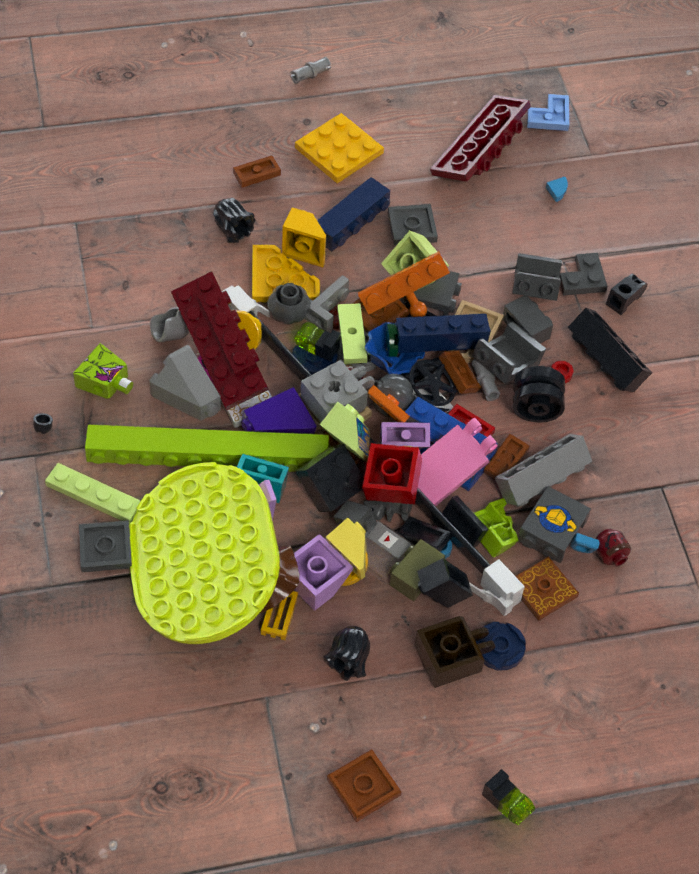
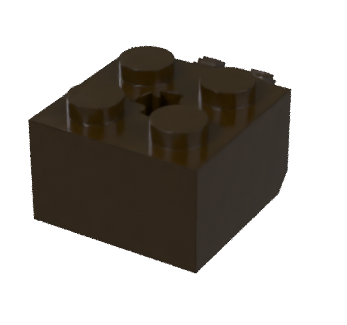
[414,616,496,688]

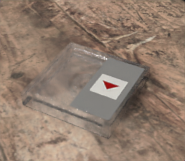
[366,519,415,583]

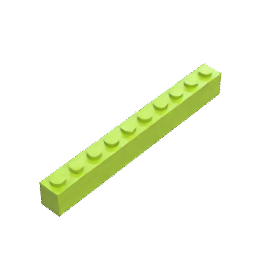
[85,425,329,472]

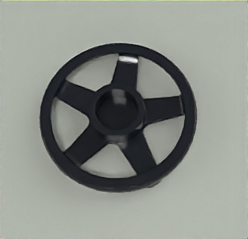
[409,360,457,406]

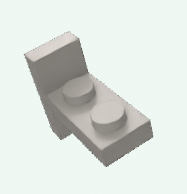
[298,275,349,332]

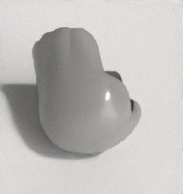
[150,307,189,342]

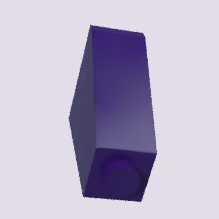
[241,387,317,434]

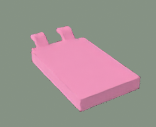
[418,418,498,506]

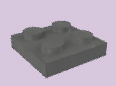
[388,204,438,245]
[79,520,132,572]

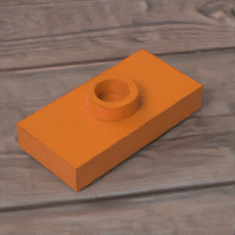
[368,385,410,423]

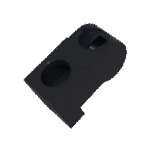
[606,274,648,315]

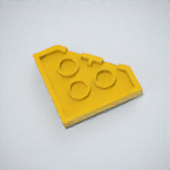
[252,245,320,302]

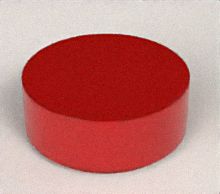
[551,361,574,383]

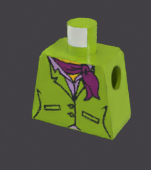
[73,343,134,399]

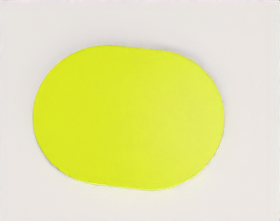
[129,462,280,644]

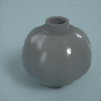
[268,283,311,325]
[371,374,414,417]

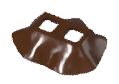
[259,545,300,614]

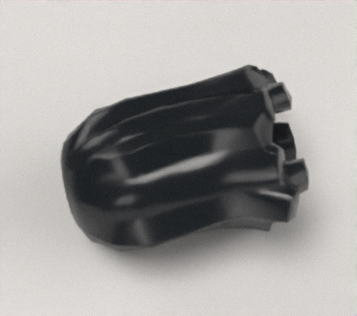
[213,198,256,243]
[323,626,370,681]

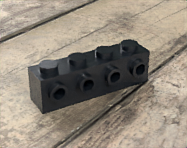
[568,308,652,392]

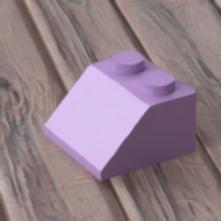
[294,534,353,611]

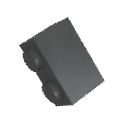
[503,296,553,344]

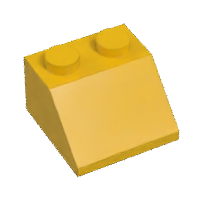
[282,207,326,268]

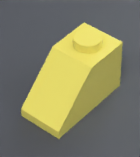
[326,518,366,580]

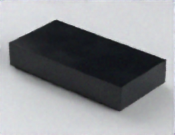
[442,495,489,547]
[397,517,452,552]

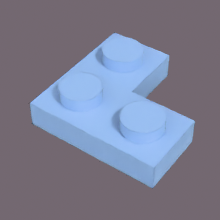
[527,94,569,131]

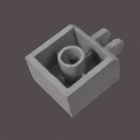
[301,360,375,422]

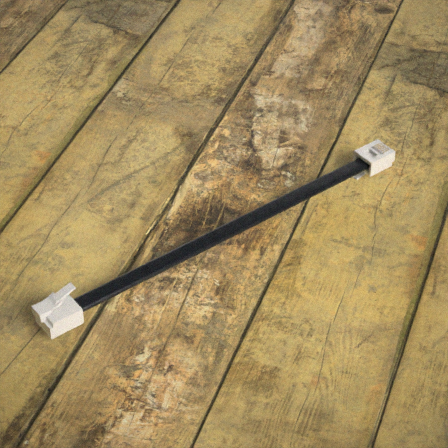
[222,285,525,616]

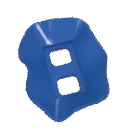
[365,322,425,374]

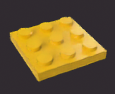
[295,113,384,184]

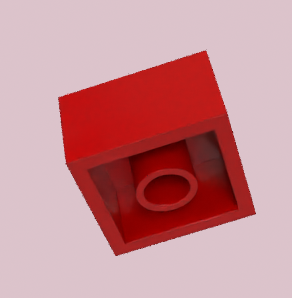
[363,443,422,505]

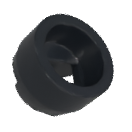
[33,413,53,434]

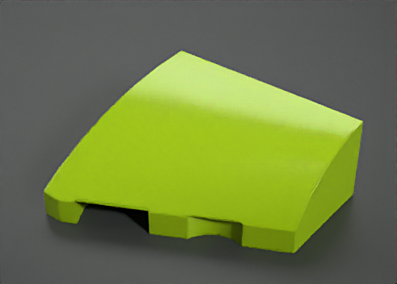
[474,498,519,558]

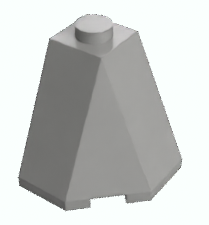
[149,345,221,421]

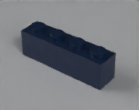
[317,177,391,252]
[395,314,491,353]

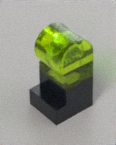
[294,322,341,362]
[482,769,535,825]

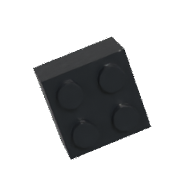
[295,444,364,512]

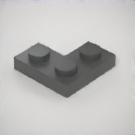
[560,252,608,296]

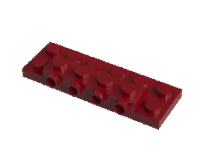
[430,95,531,182]
[171,271,269,410]

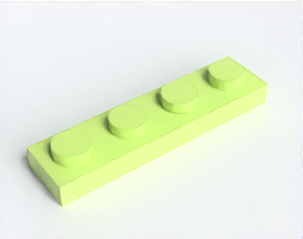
[45,463,140,524]

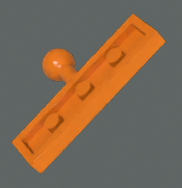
[358,251,450,317]

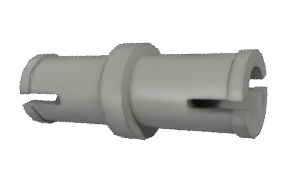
[291,57,331,84]
[471,359,500,401]

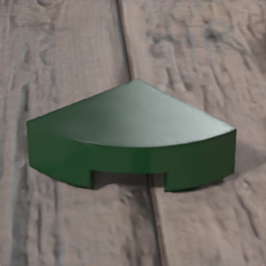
[385,324,398,357]

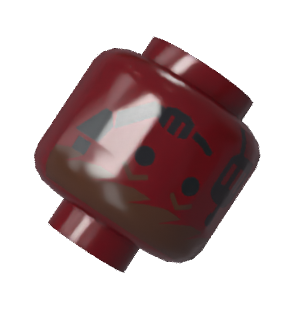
[596,528,631,566]

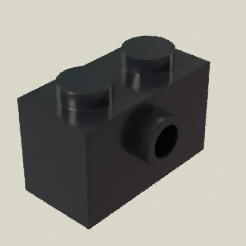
[417,558,473,608]

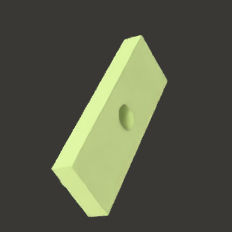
[337,303,367,364]

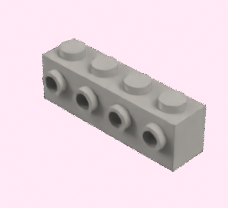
[495,434,592,507]

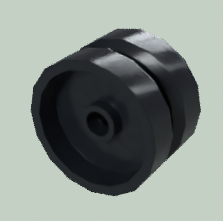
[513,366,565,423]

